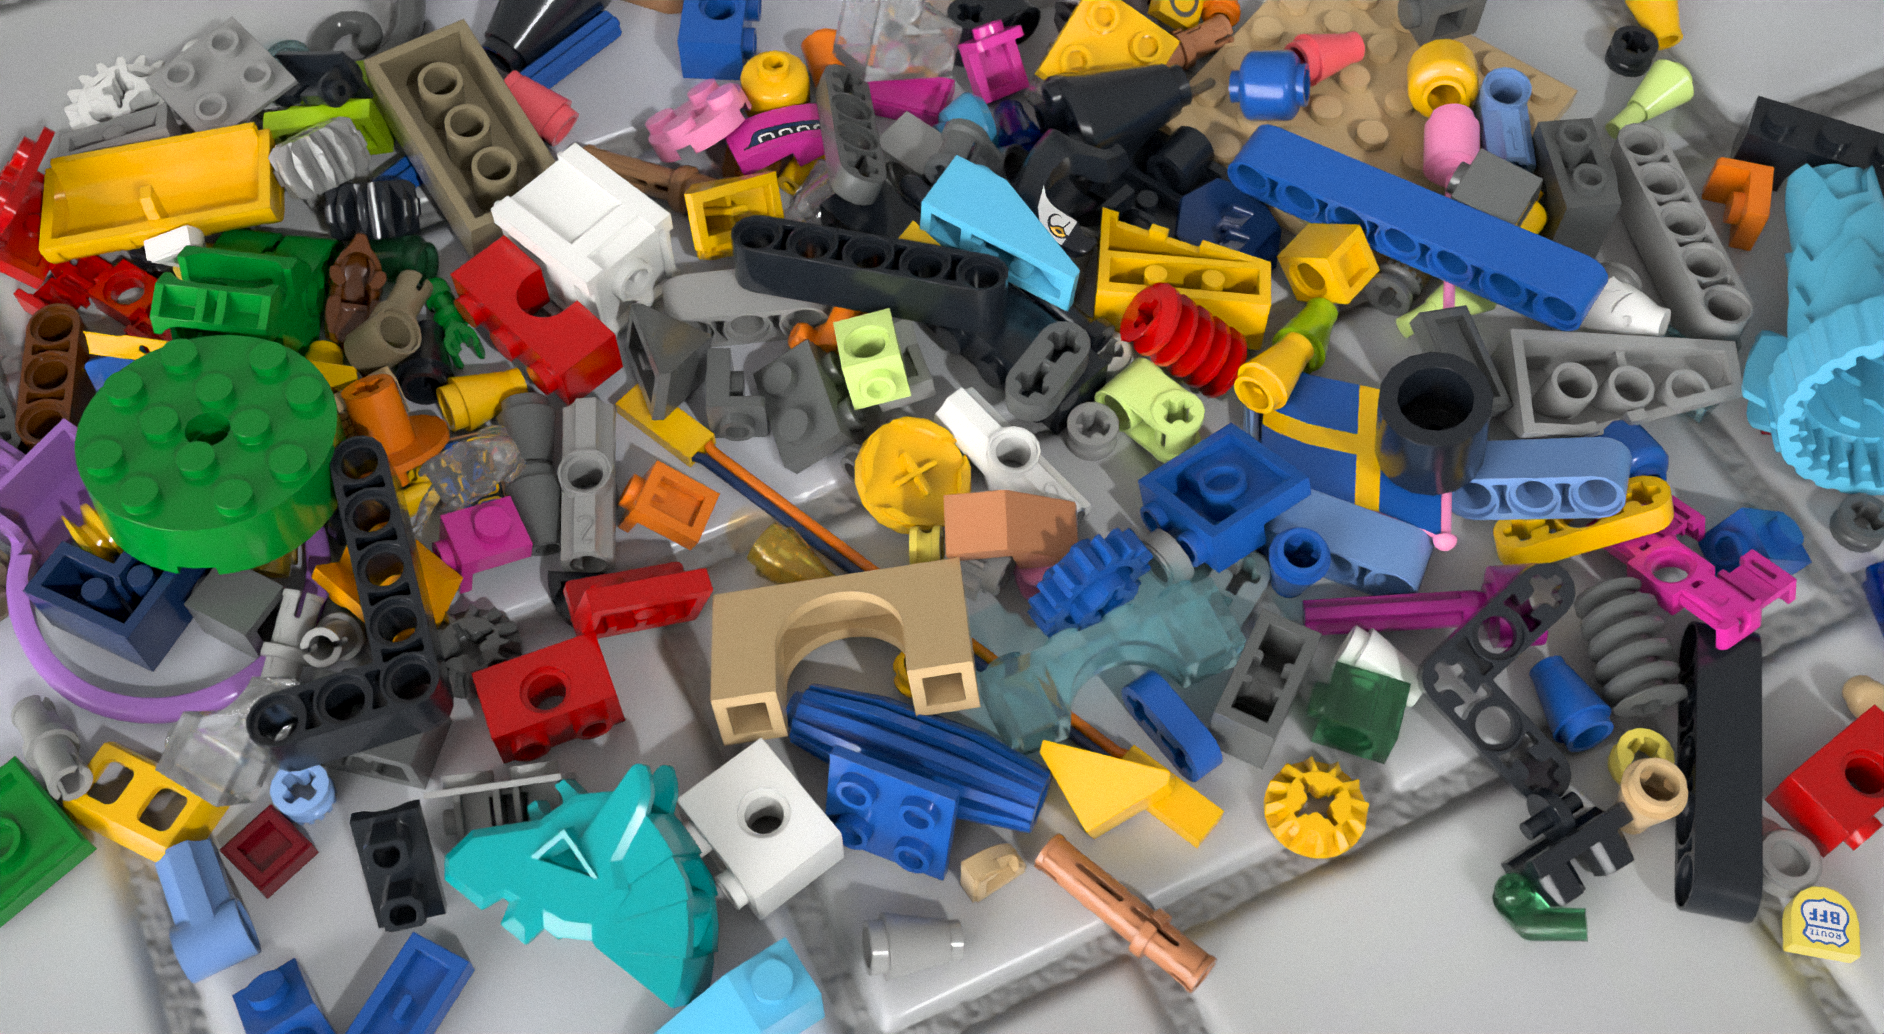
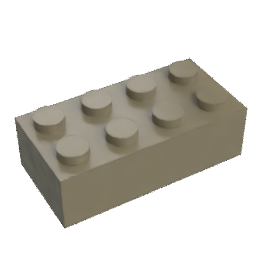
[363,19,556,258]

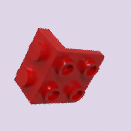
[0,126,56,290]

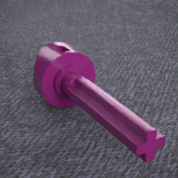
[1302,563,1548,648]

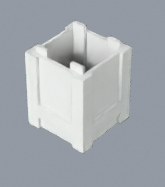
[491,143,681,339]

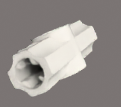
[934,387,1091,527]

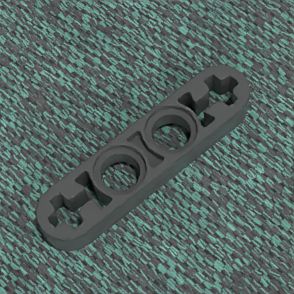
[815,64,886,206]

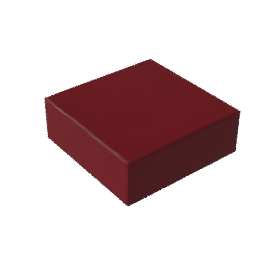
[219,804,319,899]

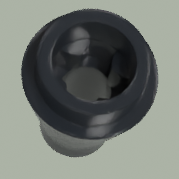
[395,320,455,405]

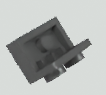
[753,339,867,474]

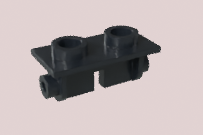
[274,51,375,108]

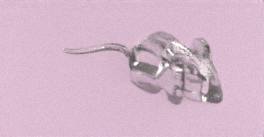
[412,425,527,536]

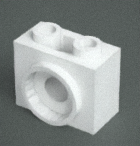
[677,737,844,921]

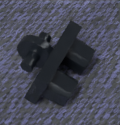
[1501,787,1635,907]
[349,799,447,933]

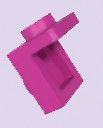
[958,19,1030,104]
[432,496,533,594]

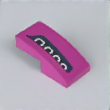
[725,103,825,175]

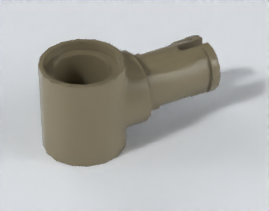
[344,270,433,376]

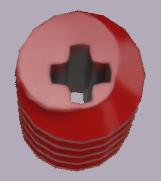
[1120,282,1247,398]

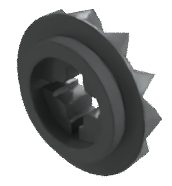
[437,603,523,699]

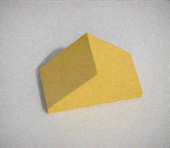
[684,171,785,251]
[1040,740,1176,839]

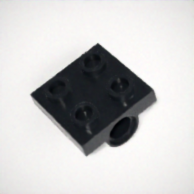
[1087,126,1232,239]

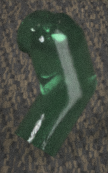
[1492,872,1588,942]

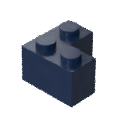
[22,541,212,672]

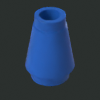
[1269,527,1331,598]
[1529,655,1614,752]

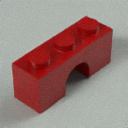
[450,235,623,406]

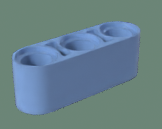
[1452,437,1632,520]
[1256,489,1434,596]

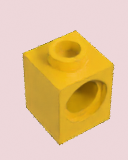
[1277,223,1380,304]

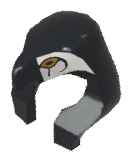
[1010,129,1135,258]

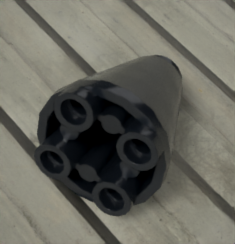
[482,0,612,74]
[1034,63,1192,181]

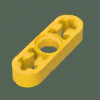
[1493,476,1674,565]

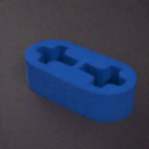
[1121,670,1223,782]

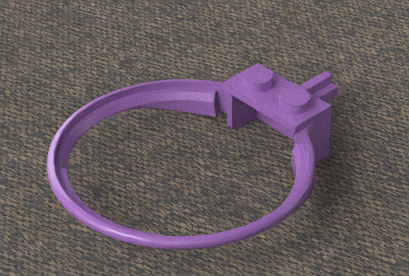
[0,418,331,724]

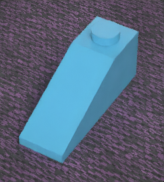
[920,155,1080,312]
[654,937,825,1034]

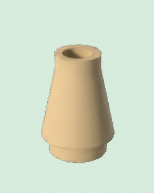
[1614,758,1688,835]

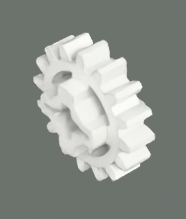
[64,55,185,131]

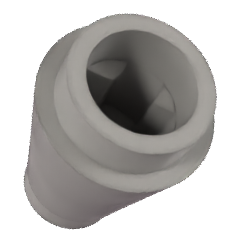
[862,912,964,981]

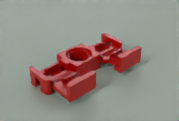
[13,255,172,356]

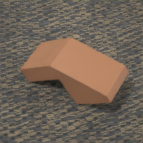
[944,490,1079,569]

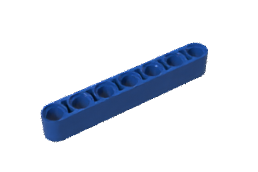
[1227,124,1608,331]

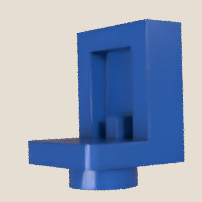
[1698,507,1812,577]
[232,958,337,1034]

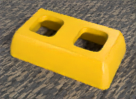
[62,741,230,862]

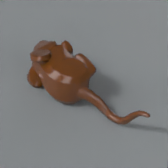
[324,232,387,378]

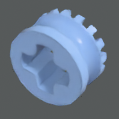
[270,765,337,825]

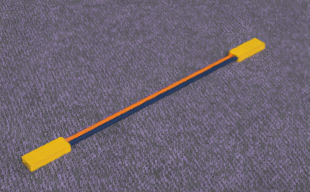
[615,383,1224,849]

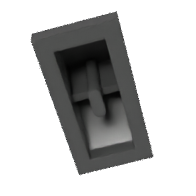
[625,304,712,420]

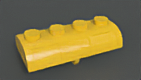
[39,122,285,264]

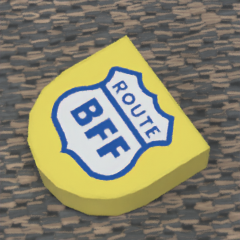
[1782,887,1861,963]

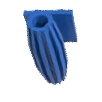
[786,683,1052,881]

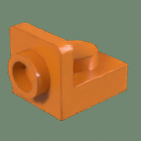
[1701,157,1774,251]
[617,460,720,551]

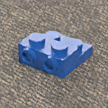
[1138,422,1311,573]

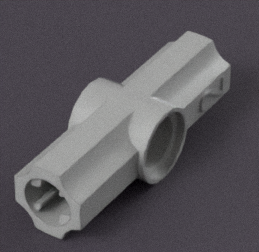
[557,397,620,573]

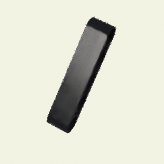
[731,215,1008,332]
[1674,621,1763,924]

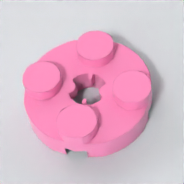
[645,78,752,163]

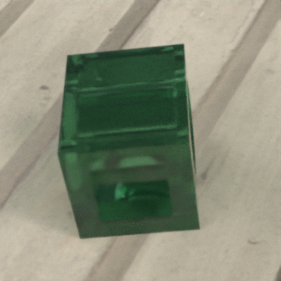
[1305,661,1411,764]

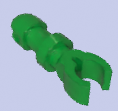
[426,277,486,370]

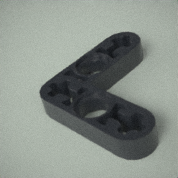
[1417,562,1576,800]

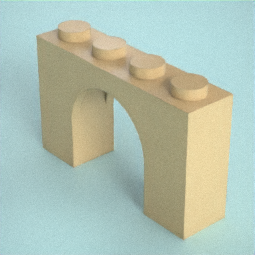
[710,557,981,746]

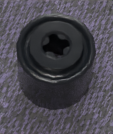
[1374,352,1494,496]

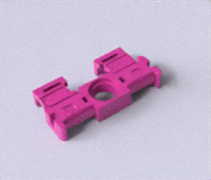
[1585,494,1797,650]

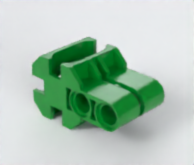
[150,229,345,356]

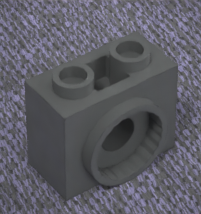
[1532,118,1622,259]

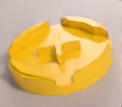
[855,416,971,534]

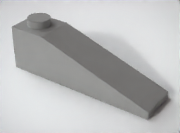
[1490,328,1743,439]

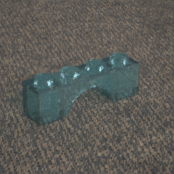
[980,576,1246,756]

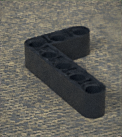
[246,435,454,772]

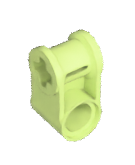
[1094,357,1205,464]

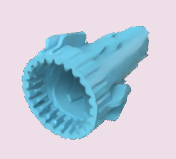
[1741,164,1884,496]

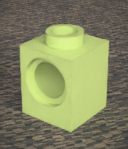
[833,308,911,410]

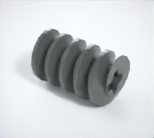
[1573,577,1688,718]

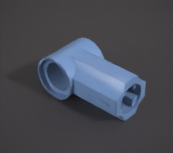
[1472,67,1536,174]
[154,838,261,984]

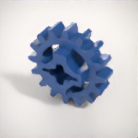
[1027,528,1153,641]

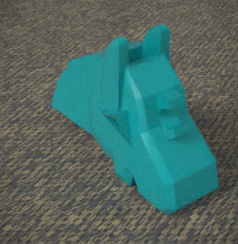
[444,763,719,1009]

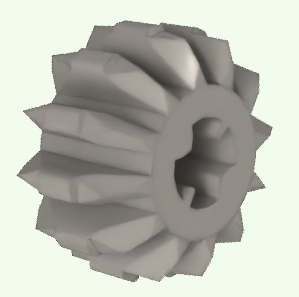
[268,116,372,200]

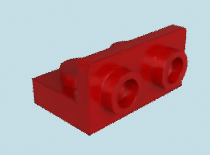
[563,561,713,639]

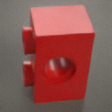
[471,631,625,764]
[1764,704,1884,858]

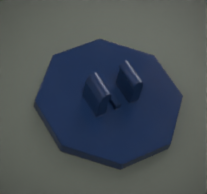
[1173,178,1282,272]

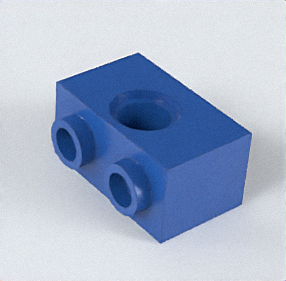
[677,0,762,81]

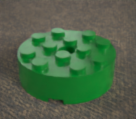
[75,335,346,575]

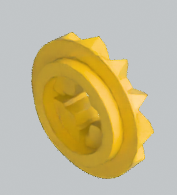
[1263,756,1369,859]

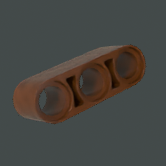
[15,303,99,450]

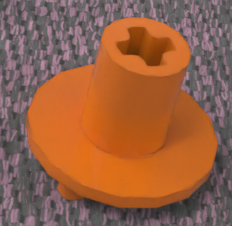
[341,374,450,487]

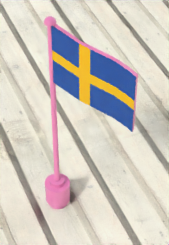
[1261,103,1480,551]

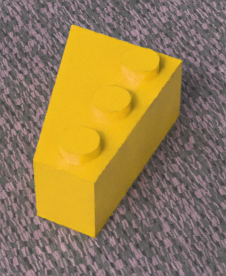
[1093,207,1271,350]

